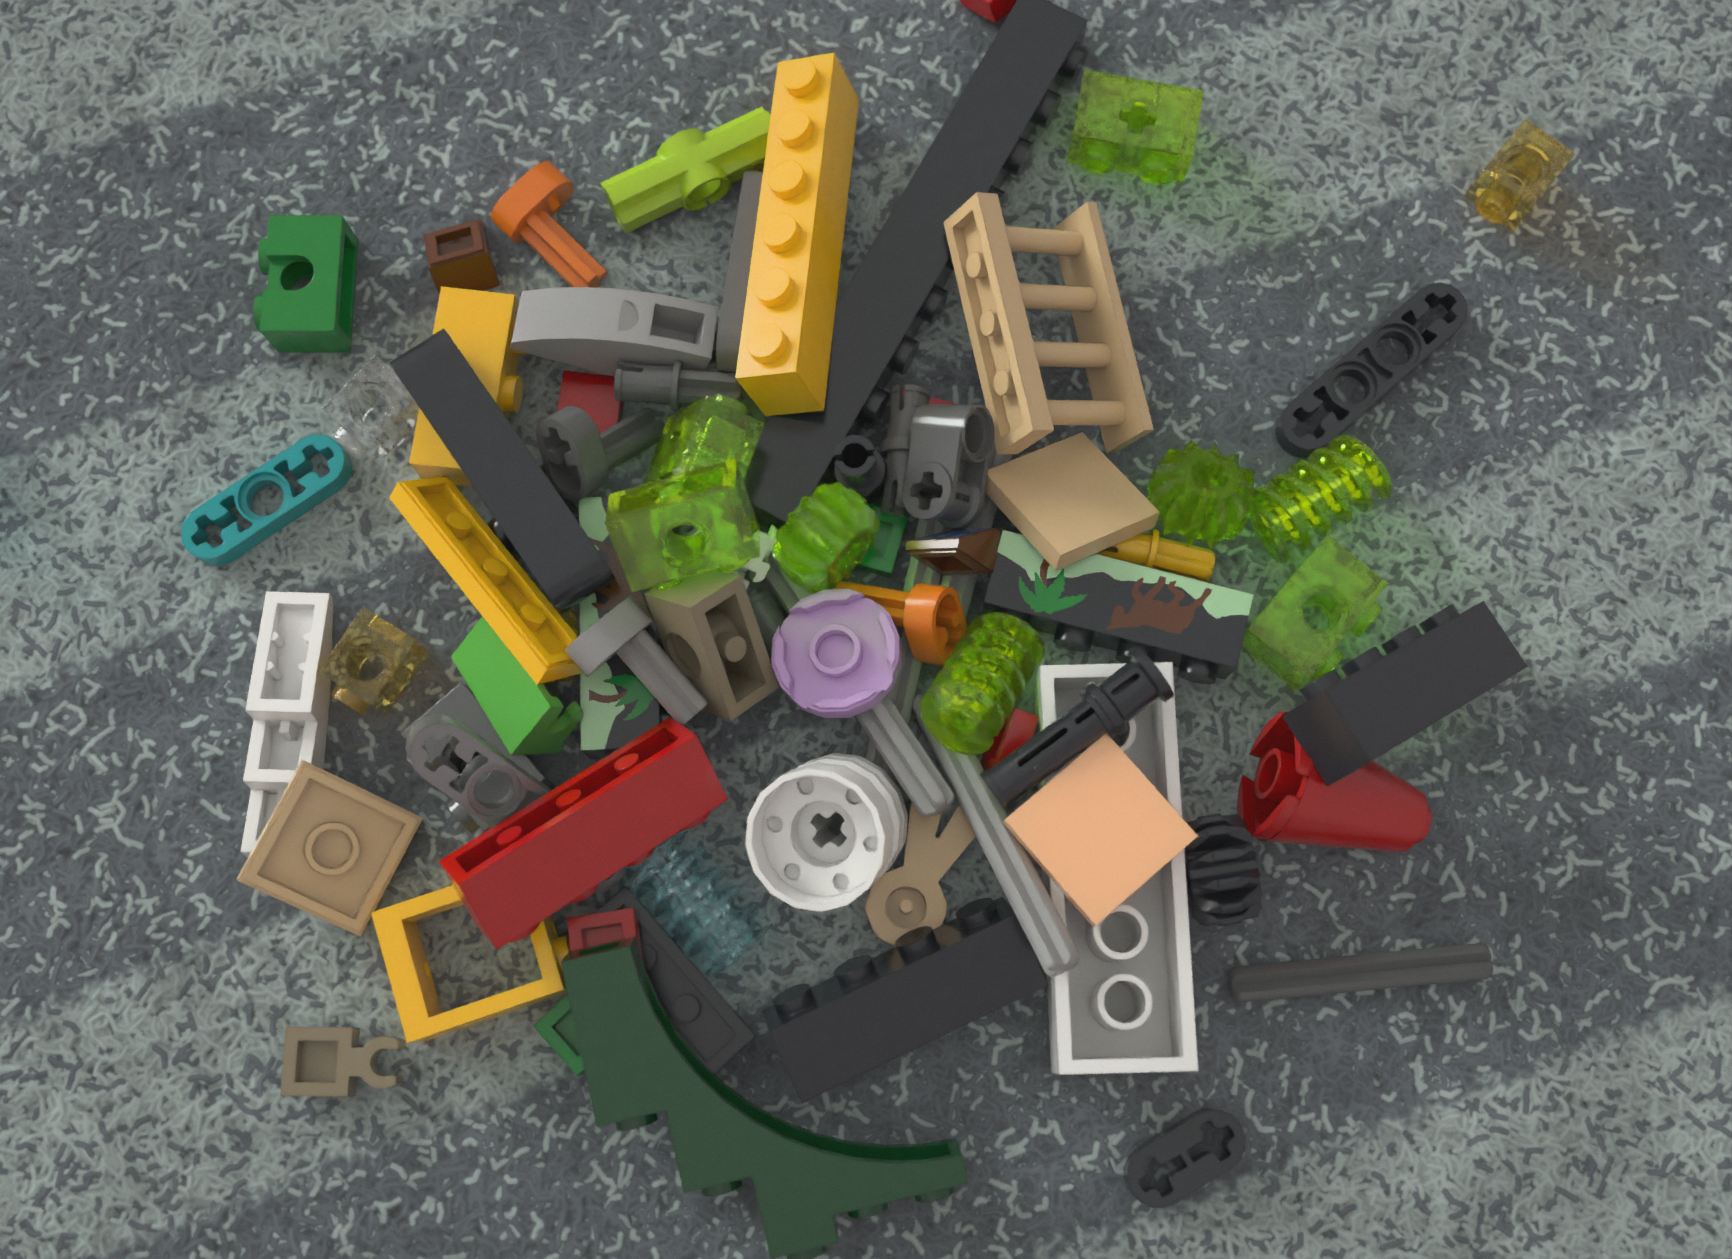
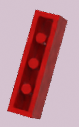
[438,717,728,950]

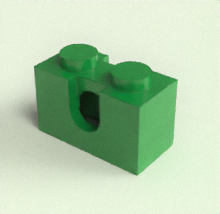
[253,215,359,353]

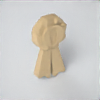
[865,803,976,946]

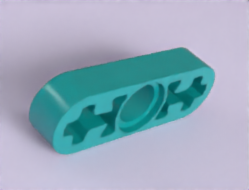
[181,434,352,566]

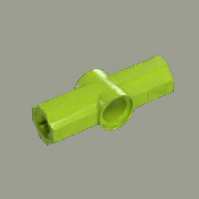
[601,106,771,234]

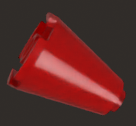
[1237,712,1432,852]

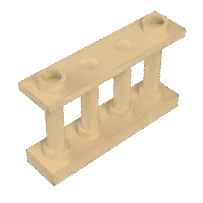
[943,192,1154,454]

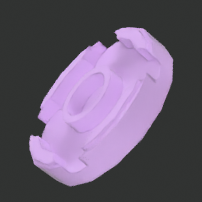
[771,589,902,718]

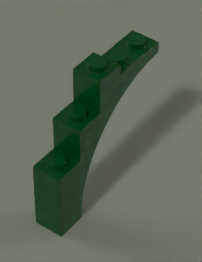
[561,936,968,1259]

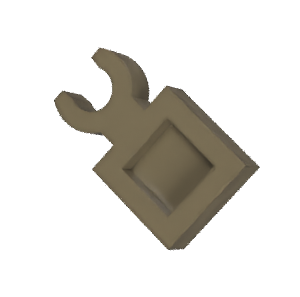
[280,1027,406,1097]

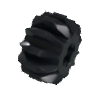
[1184,813,1263,927]

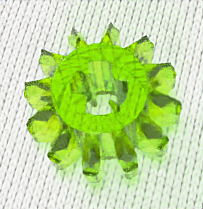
[1147,440,1258,549]
[772,482,880,594]

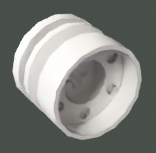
[745,753,908,912]

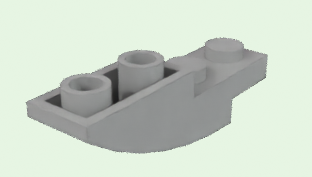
[510,287,750,398]

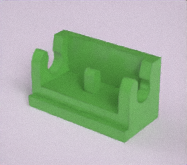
[451,616,583,755]

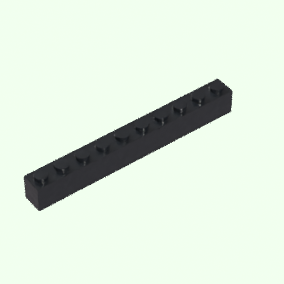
[727,0,1089,542]

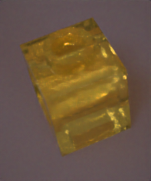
[1464,118,1575,231]
[318,607,431,716]

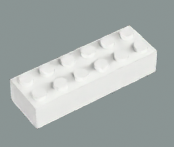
[1033,662,1198,1075]

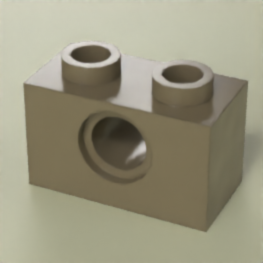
[644,562,779,721]

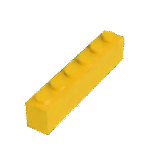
[735,53,859,416]

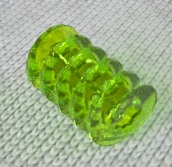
[1246,434,1392,564]
[920,612,1045,755]

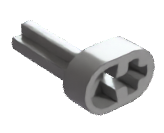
[565,596,709,725]

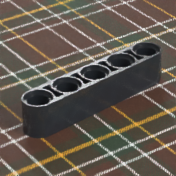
[389,328,616,615]

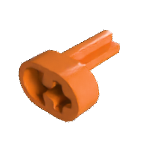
[491,161,608,288]
[829,580,967,668]

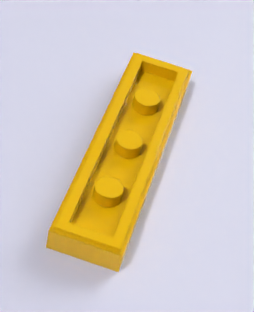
[389,476,584,685]

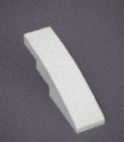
[240,591,333,858]

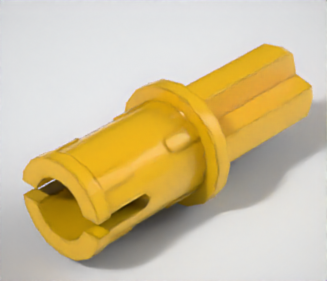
[1095,529,1215,582]

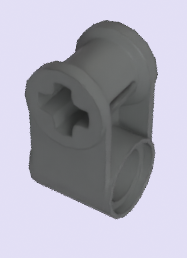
[902,404,994,530]

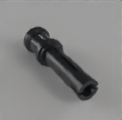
[979,648,1174,810]

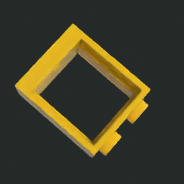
[371,885,570,1043]

